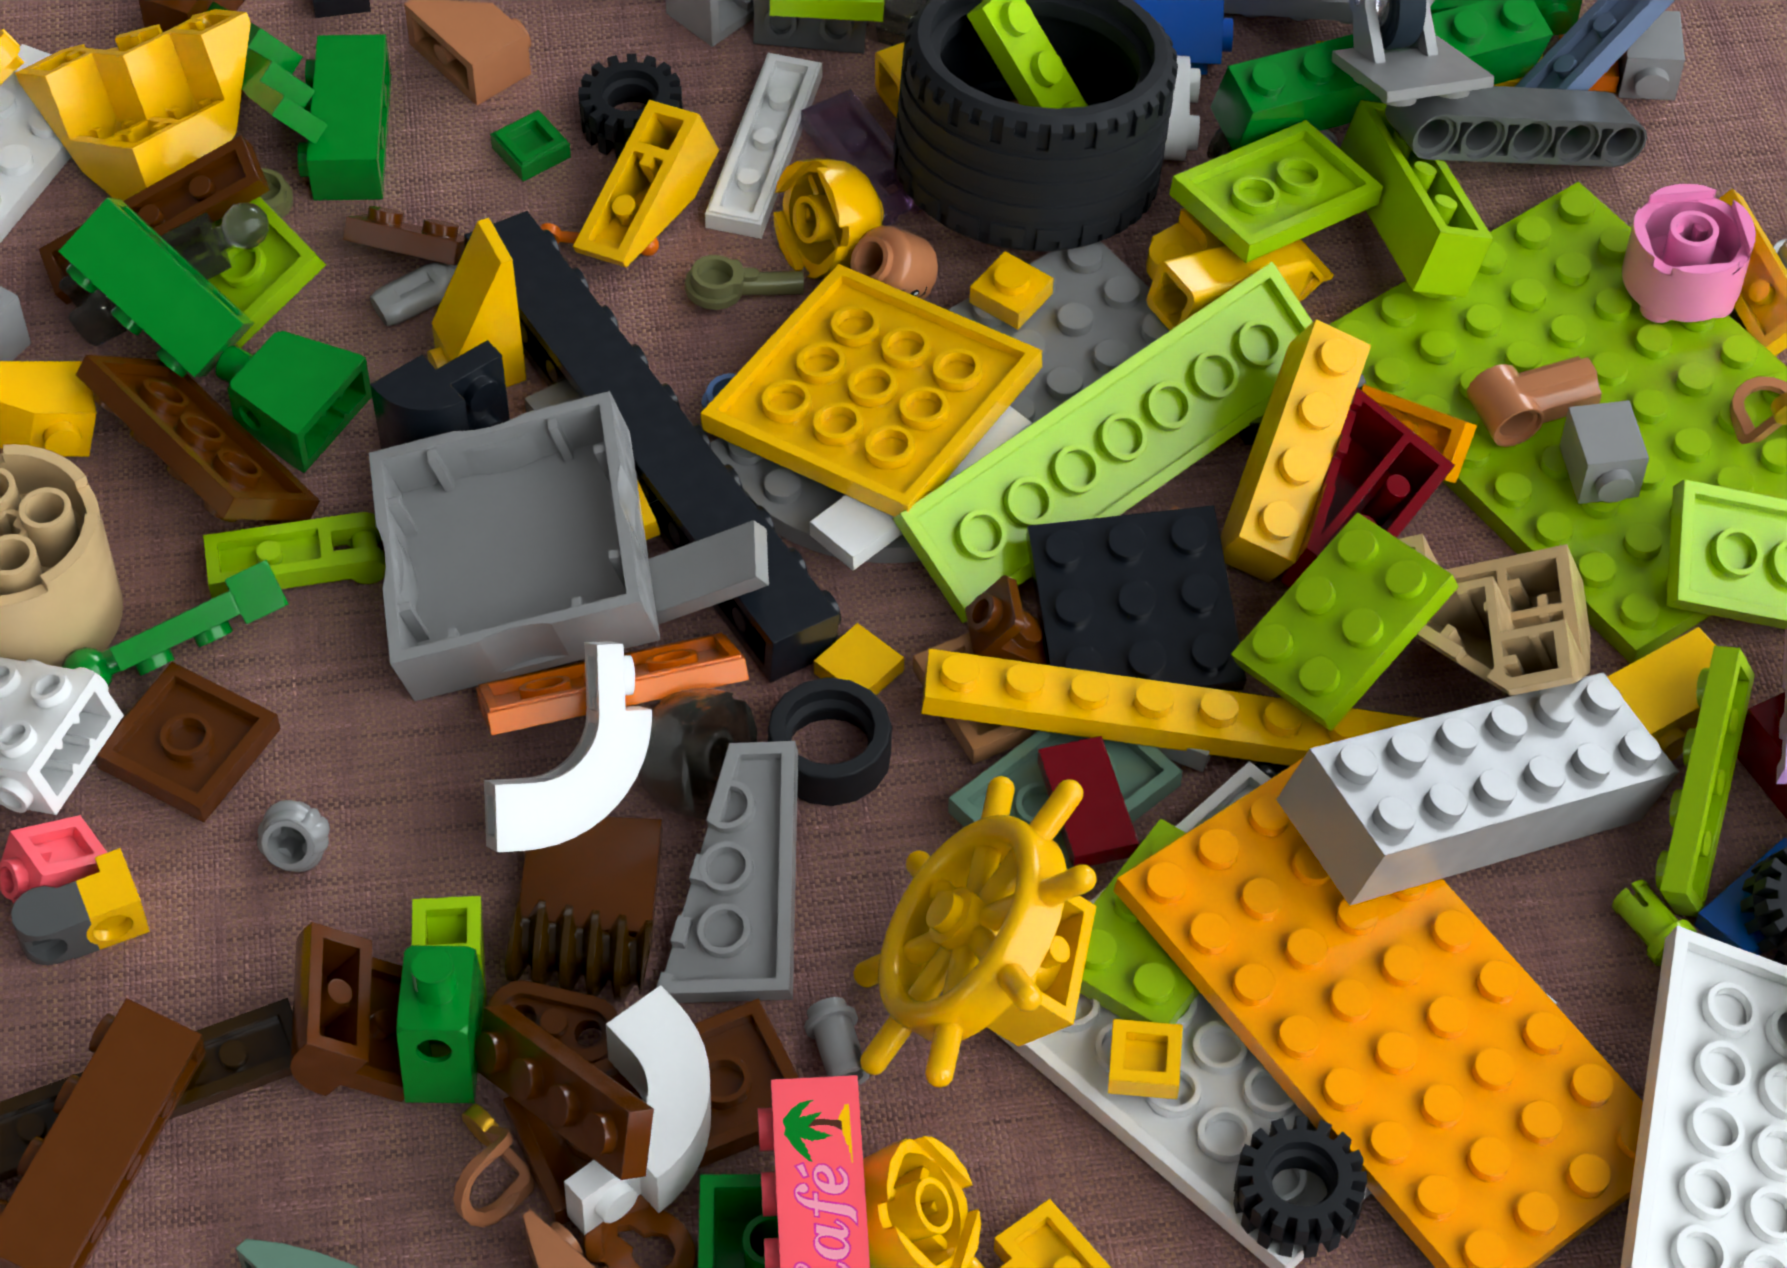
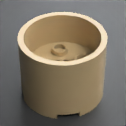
[0,444,123,667]

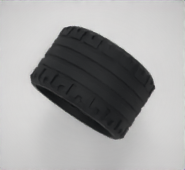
[893,0,1178,251]

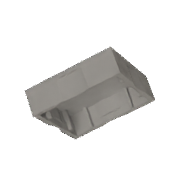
[369,391,661,701]

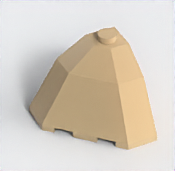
[1399,534,1590,696]

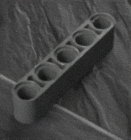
[1385,86,1647,167]

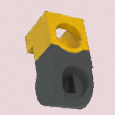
[11,848,150,966]

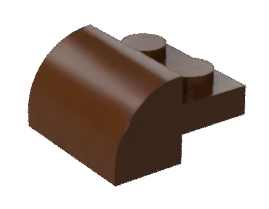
[290,922,404,1102]

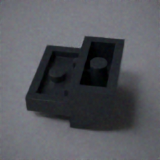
[370,340,510,449]

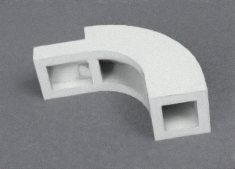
[484,641,652,852]
[564,985,711,1235]

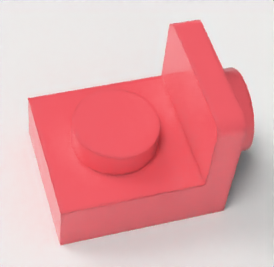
[0,815,108,904]

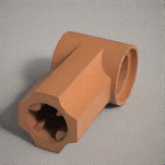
[1467,356,1602,447]

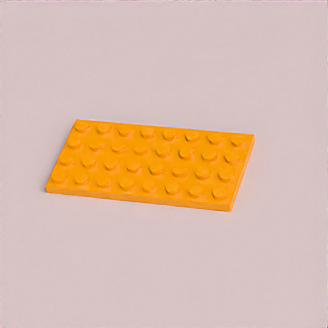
[1113,758,1643,1268]

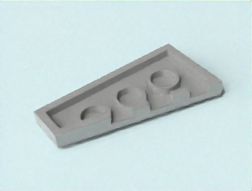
[656,741,798,1003]

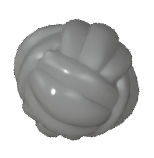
[257,800,330,872]

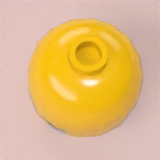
[773,158,884,279]
[863,1136,981,1268]

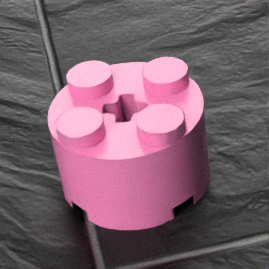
[1622,184,1756,323]

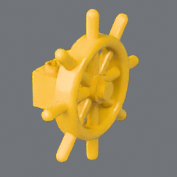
[853,776,1097,1088]

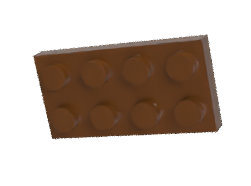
[76,355,320,523]
[503,998,799,1224]

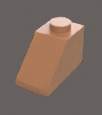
[404,0,531,105]

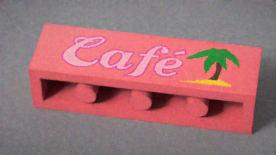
[758,1075,870,1268]

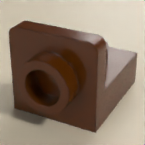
[965,575,1048,665]

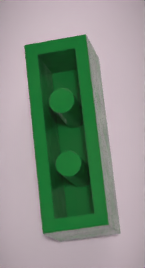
[298,34,392,201]
[58,197,254,377]

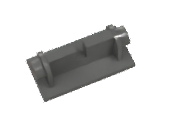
[753,0,869,54]

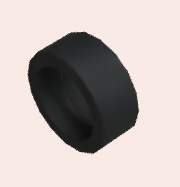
[768,677,892,806]

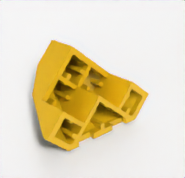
[15,9,251,201]

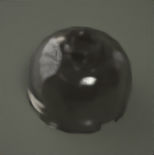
[638,688,757,820]

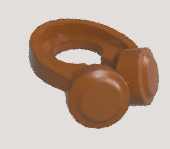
[583,1194,696,1268]

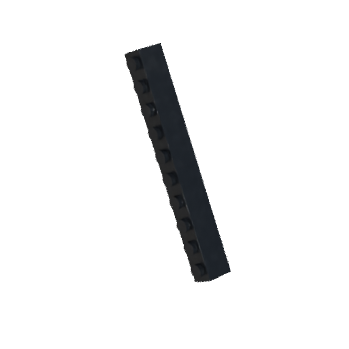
[464,211,841,683]

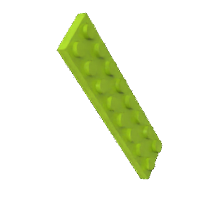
[892,261,1313,623]

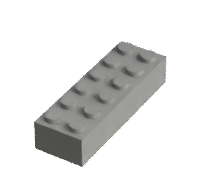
[1276,672,1679,906]

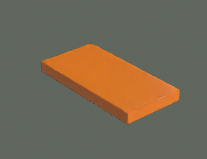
[475,632,749,736]

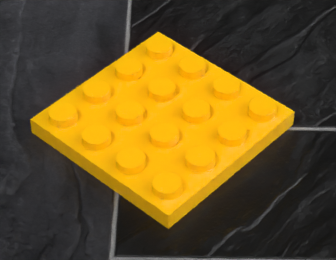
[700,264,1043,517]

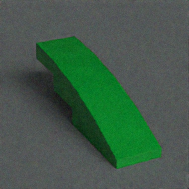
[207,1,328,144]

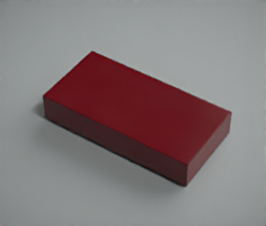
[1037,736,1139,867]

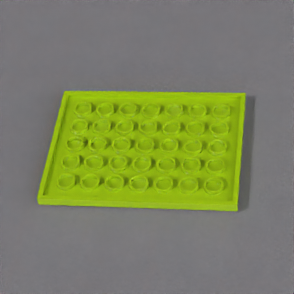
[1329,181,1787,664]

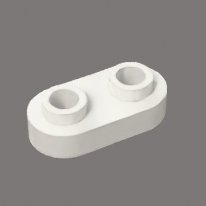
[1163,55,1201,161]

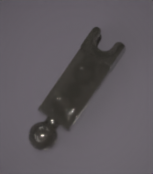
[59,202,269,346]

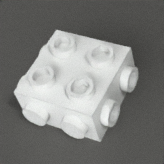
[0,657,124,815]

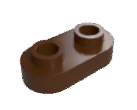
[488,980,618,1064]

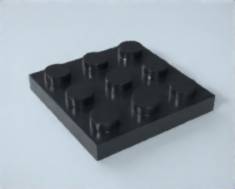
[1026,505,1247,691]

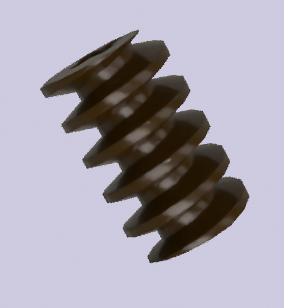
[505,899,654,1003]

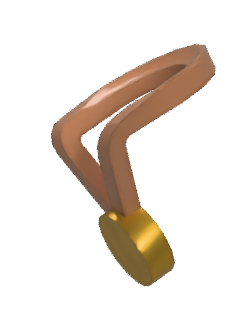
[1730,377,1787,444]
[453,1104,535,1227]

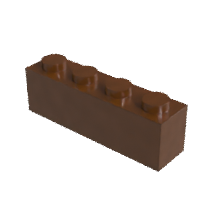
[0,998,206,1268]

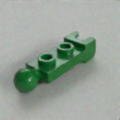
[62,559,288,687]

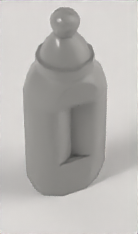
[370,262,457,326]

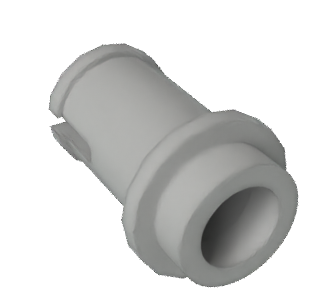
[804,997,870,1085]

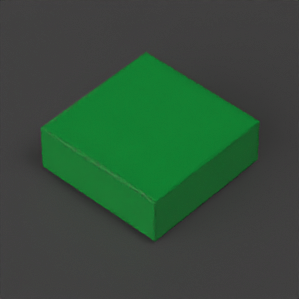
[490,110,571,182]

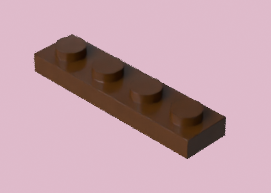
[38,135,270,305]
[475,1004,654,1180]

